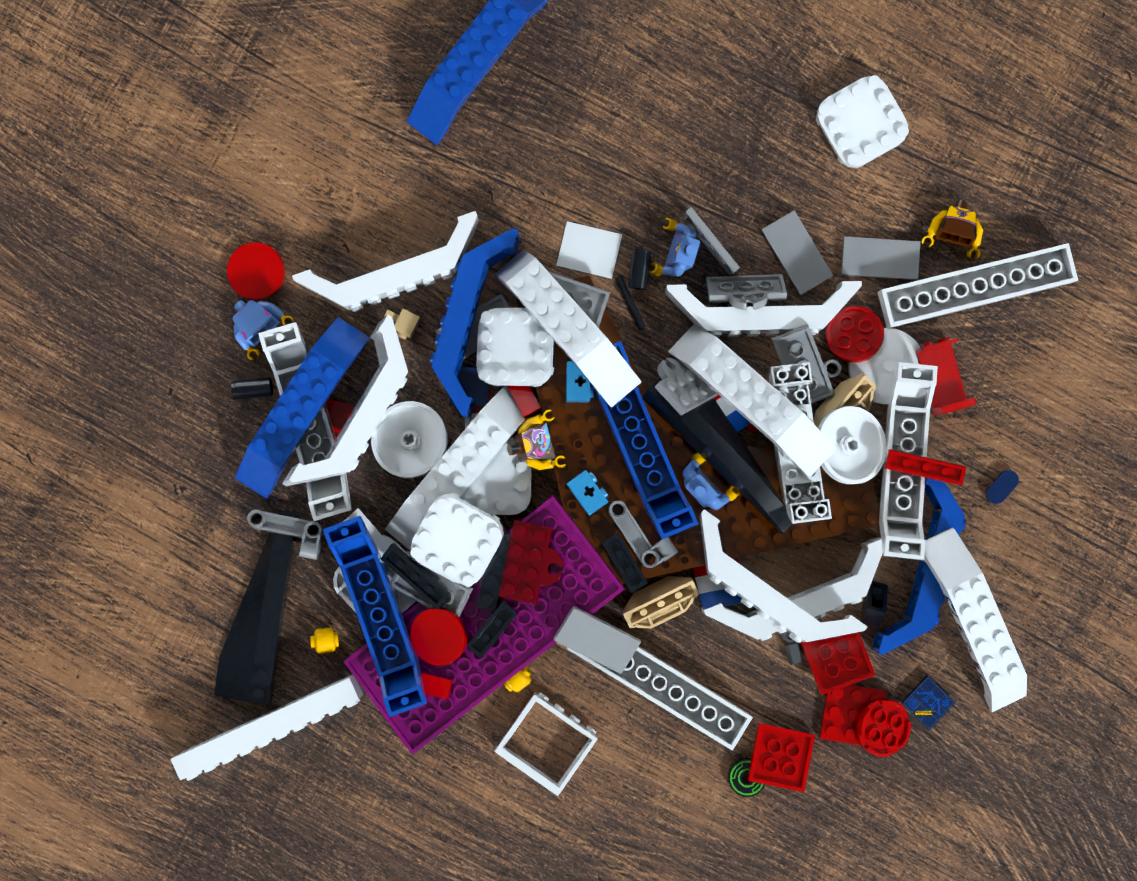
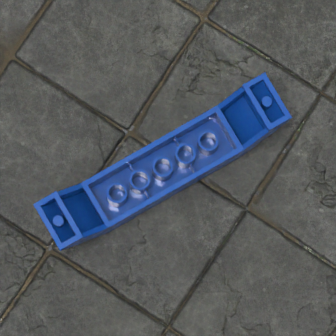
[406,0,549,145]
[430,228,520,421]
[235,317,371,499]
[594,341,698,540]
[871,478,966,655]
[323,516,427,717]

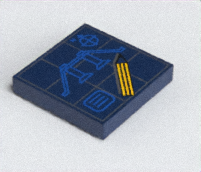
[901,675,956,730]

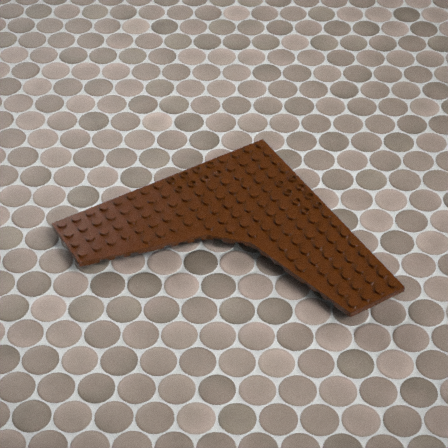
[515,276,880,584]

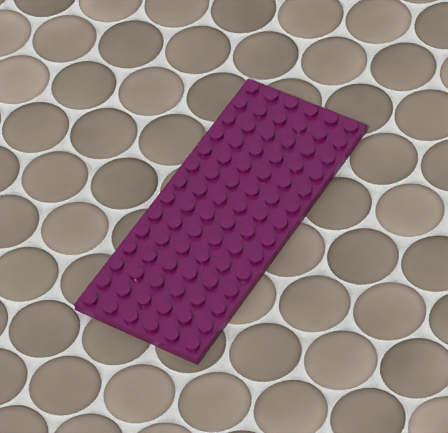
[344,496,625,755]

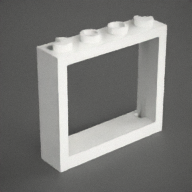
[494,692,598,796]

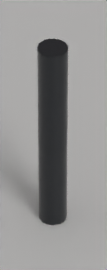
[615,275,646,330]

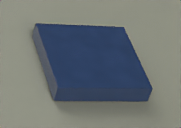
[450,367,488,406]

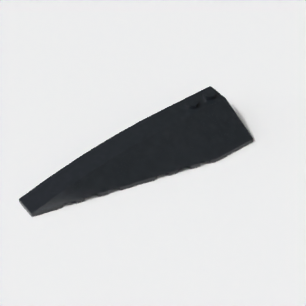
[642,378,792,534]
[214,510,298,705]

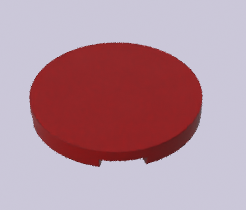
[227,242,285,300]
[826,306,884,363]
[410,607,467,666]
[857,698,911,757]

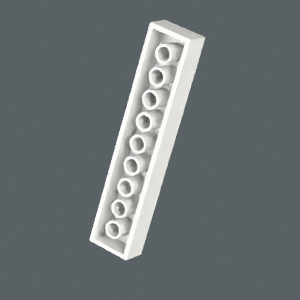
[877,243,1078,329]
[567,646,753,751]
[171,674,363,781]

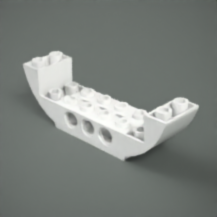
[769,362,832,524]

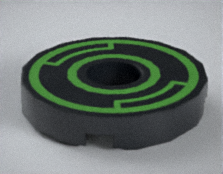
[728,758,765,797]

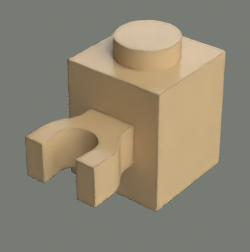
[384,309,421,340]

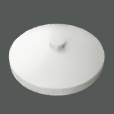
[848,328,920,405]
[371,401,448,478]
[818,406,887,484]

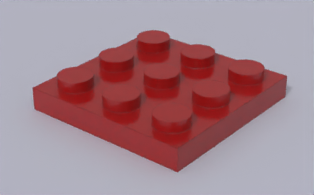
[801,632,876,695]
[819,685,886,745]
[747,723,815,792]

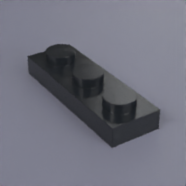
[601,533,648,593]
[466,601,519,659]

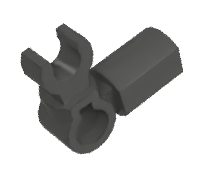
[780,631,802,664]

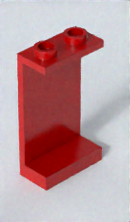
[915,337,976,416]

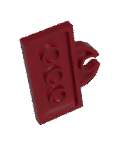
[498,520,565,605]

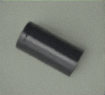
[628,249,651,290]
[231,377,273,400]

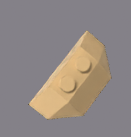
[814,374,876,428]
[622,576,699,629]

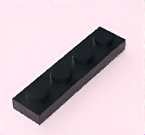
[476,532,511,611]
[380,543,451,610]

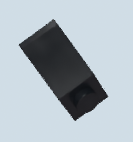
[860,581,888,628]

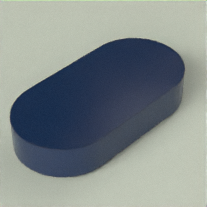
[985,470,1019,504]

